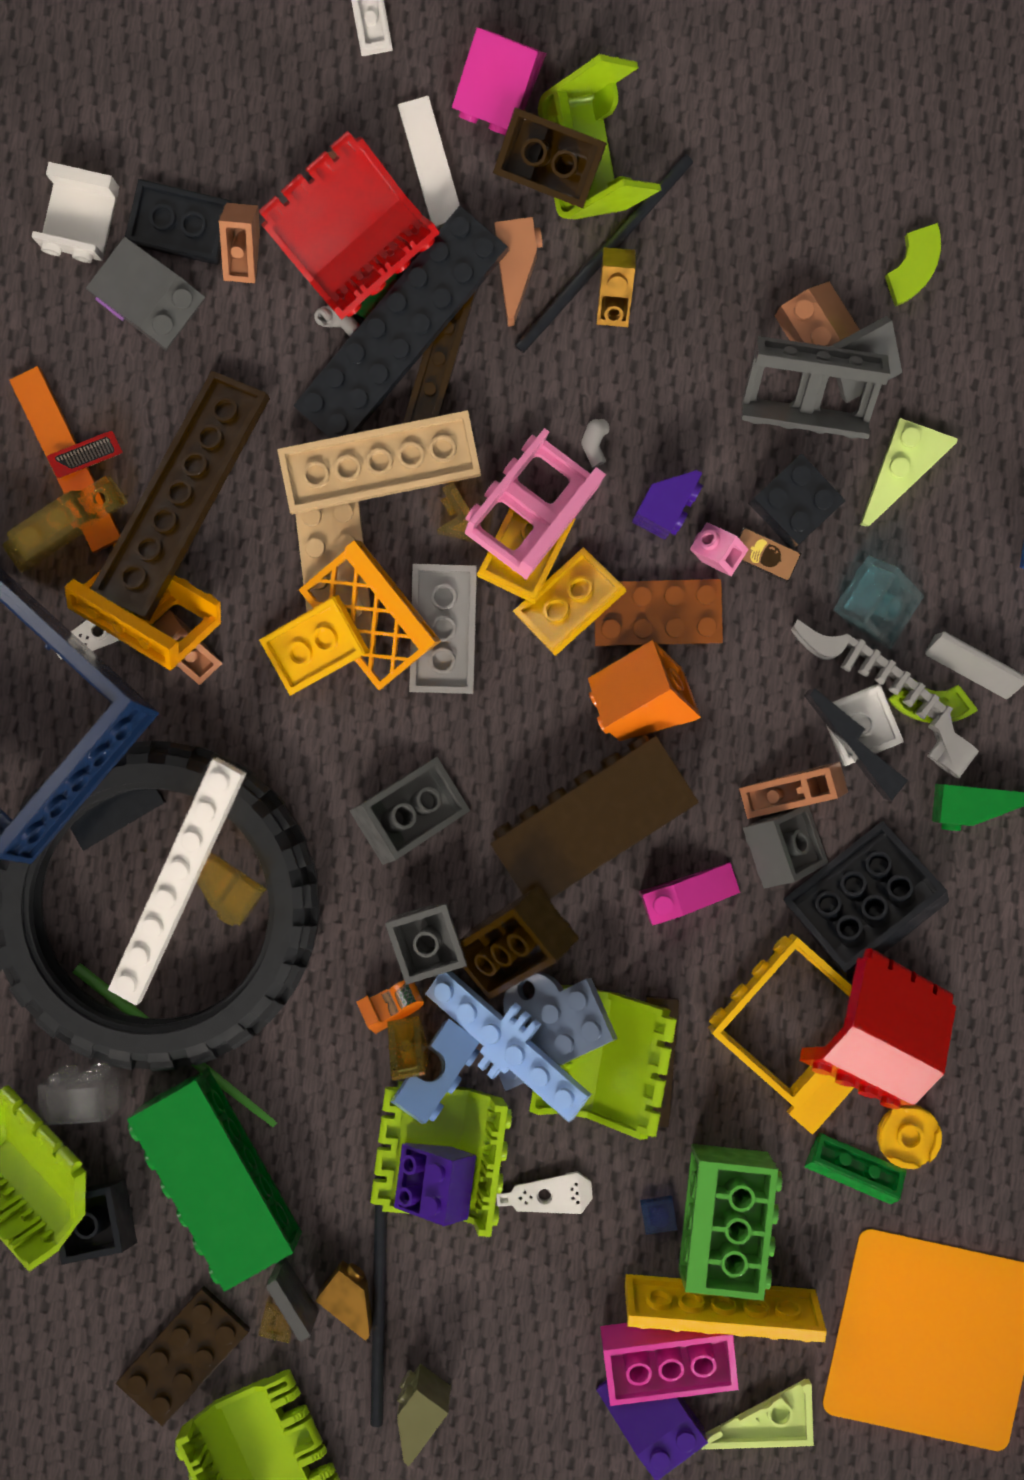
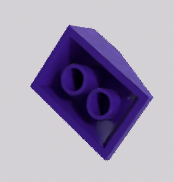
[596,1380,708,1480]

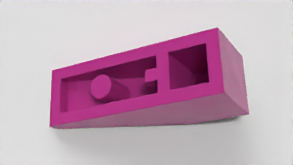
[639,862,740,926]

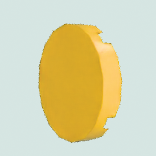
[877,1105,942,1169]

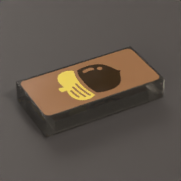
[738,527,802,583]

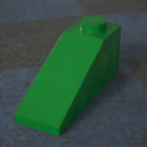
[932,784,1024,831]

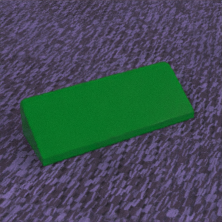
[804,1132,907,1204]

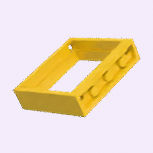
[708,934,852,1111]

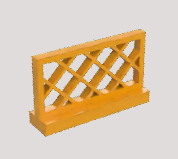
[299,540,441,690]

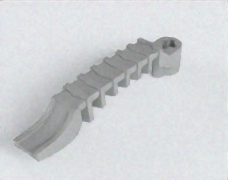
[791,619,979,778]

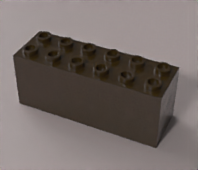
[490,734,699,899]

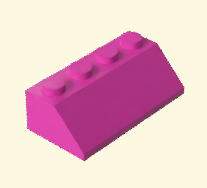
[600,1323,739,1406]

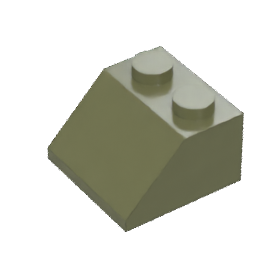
[397,1363,451,1466]

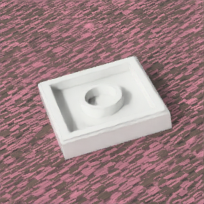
[826,683,904,766]

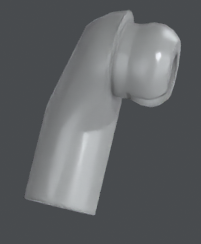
[314,306,360,337]
[581,419,610,468]

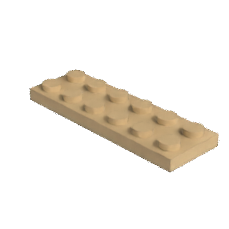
[277,410,481,515]
[295,501,377,653]

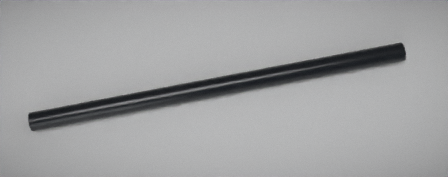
[515,154,693,353]
[370,1175,387,1427]

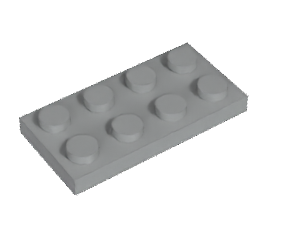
[409,564,477,694]

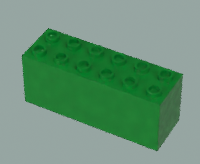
[127,1067,302,1292]

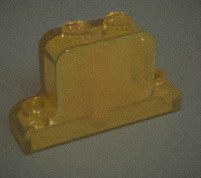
[1,476,128,573]

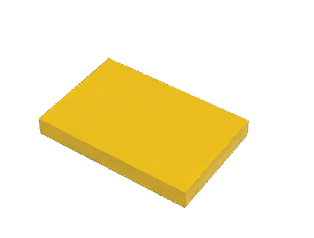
[477,508,576,604]
[513,547,627,656]
[259,595,370,696]

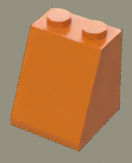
[588,640,701,741]

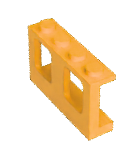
[64,543,221,671]

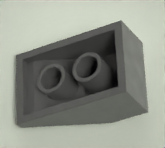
[86,237,205,351]
[350,757,470,865]

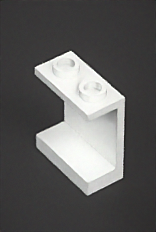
[32,162,119,263]

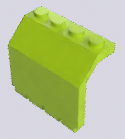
[529,985,677,1140]
[370,1081,512,1237]
[0,1085,86,1271]

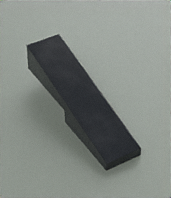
[804,689,908,801]

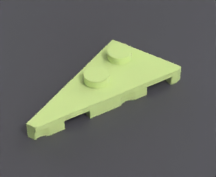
[860,418,958,527]
[701,1379,814,1450]

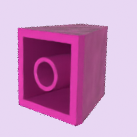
[452,27,547,135]

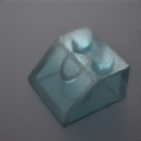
[834,556,924,649]

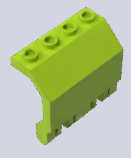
[175,1369,340,1480]

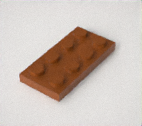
[594,579,723,647]

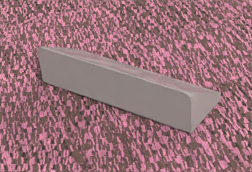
[925,632,1024,699]

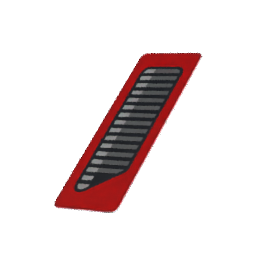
[47,431,123,478]

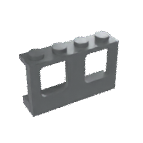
[741,336,890,439]

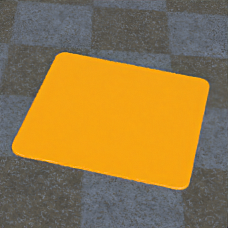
[823,1229,1024,1451]

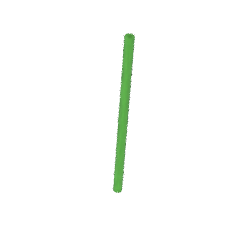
[72,963,277,1127]

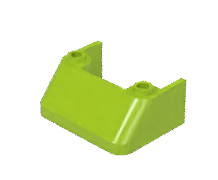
[538,54,661,220]

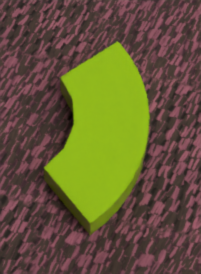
[885,223,941,307]
[887,680,978,723]

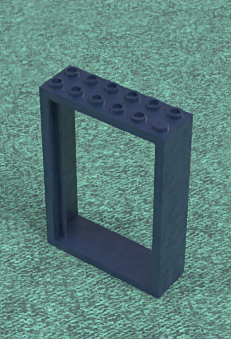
[0,568,159,864]

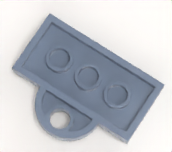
[498,972,618,1091]

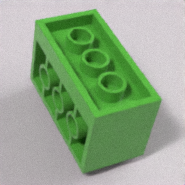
[678,1144,782,1301]

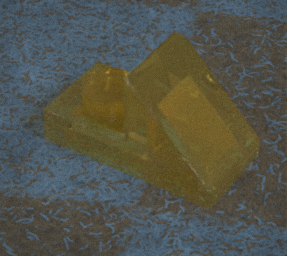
[437,482,477,543]

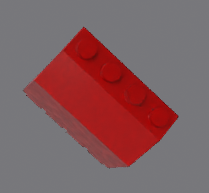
[258,131,440,320]
[799,948,956,1109]

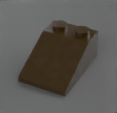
[493,107,607,209]

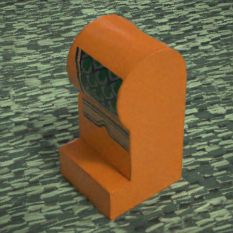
[356,980,424,1034]

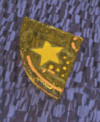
[258,1301,291,1343]

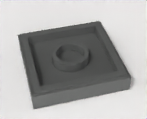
[829,316,902,403]
[266,1258,319,1342]

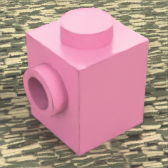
[690,522,749,576]

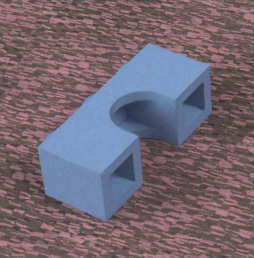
[390,1019,480,1124]

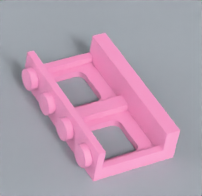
[465,428,606,580]

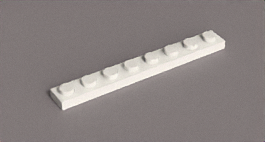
[108,757,246,1005]

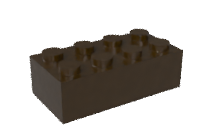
[460,886,580,1000]

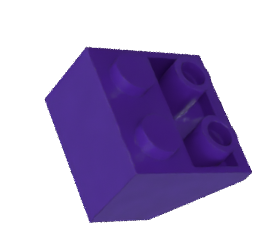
[632,470,703,540]
[394,1143,476,1226]

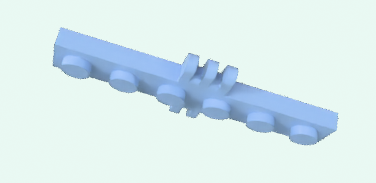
[425,971,592,1122]

